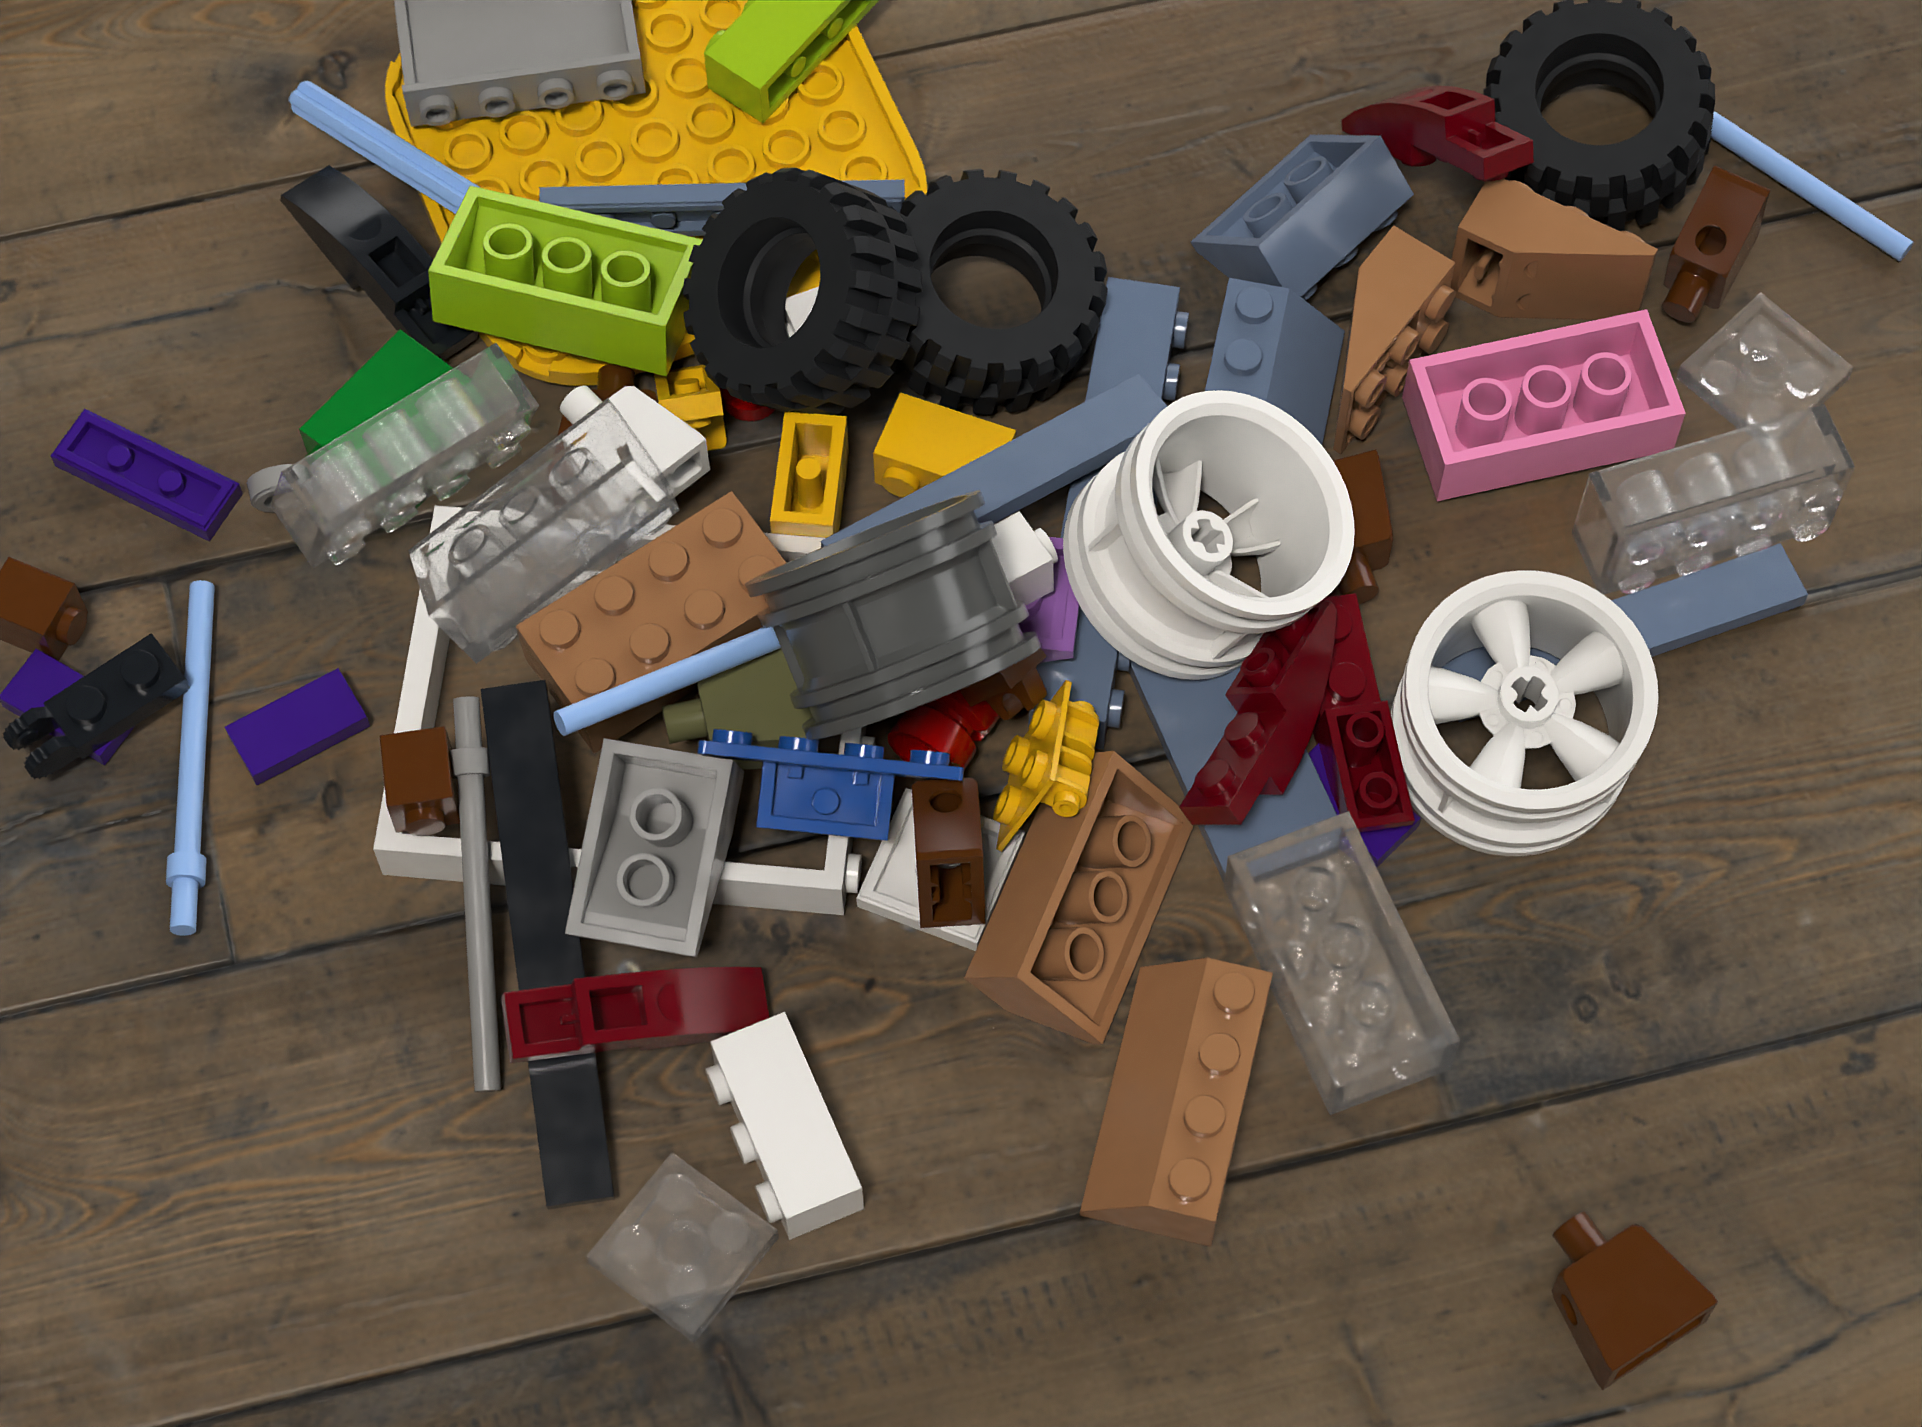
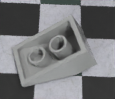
[565,738,745,958]

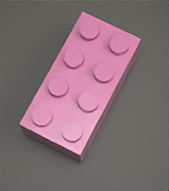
[1402,309,1686,501]

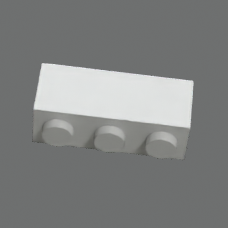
[705,1012,864,1240]

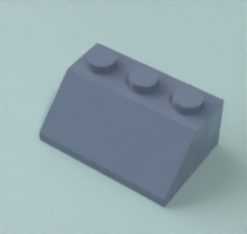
[1191,134,1414,300]
[1205,278,1345,445]

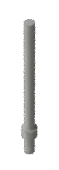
[449,696,501,1092]

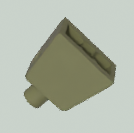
[662,648,817,770]

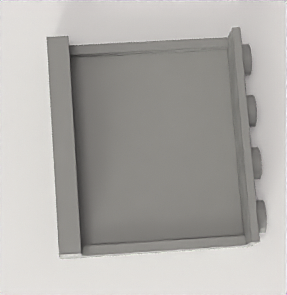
[394,0,646,127]

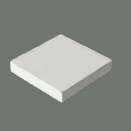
[856,788,1025,951]

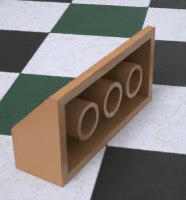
[964,751,1194,1044]
[1080,958,1273,1247]

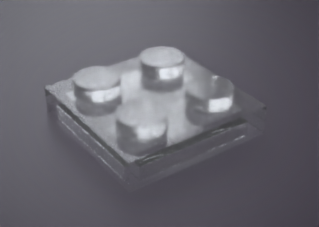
[1676,292,1854,454]
[587,1152,779,1343]

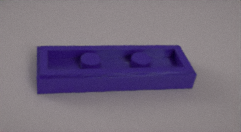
[51,409,243,542]

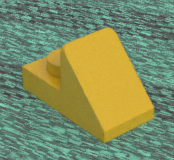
[654,365,727,451]

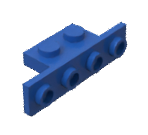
[697,729,964,841]

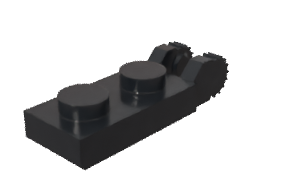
[3,633,190,779]

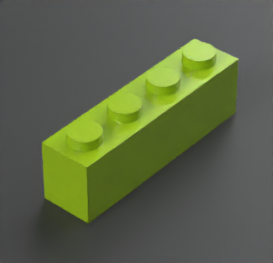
[704,0,879,123]

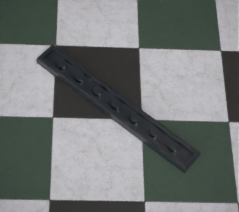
[480,680,615,1209]

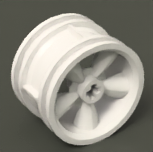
[1063,390,1355,680]
[1390,570,1658,856]

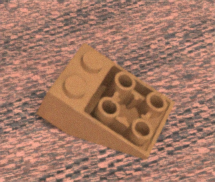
[1450,178,1658,320]
[1333,225,1456,454]

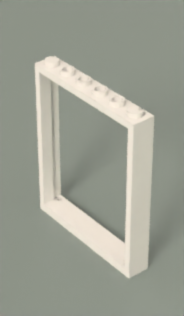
[373,505,875,915]

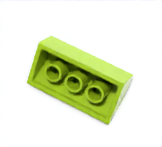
[428,186,703,377]

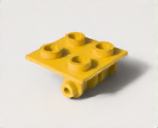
[993,680,1100,852]

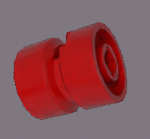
[887,690,1000,770]

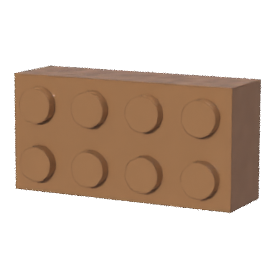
[515,491,786,754]

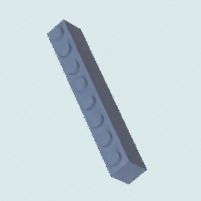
[1028,277,1189,749]

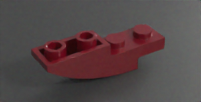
[1341,85,1534,181]
[1313,593,1415,834]
[1179,601,1337,825]
[501,967,769,1064]

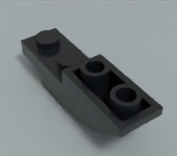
[280,165,479,361]

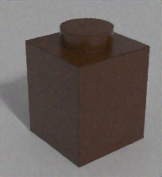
[0,557,88,661]
[380,726,460,836]

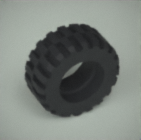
[1483,0,1715,231]
[683,168,922,415]
[890,169,1108,415]

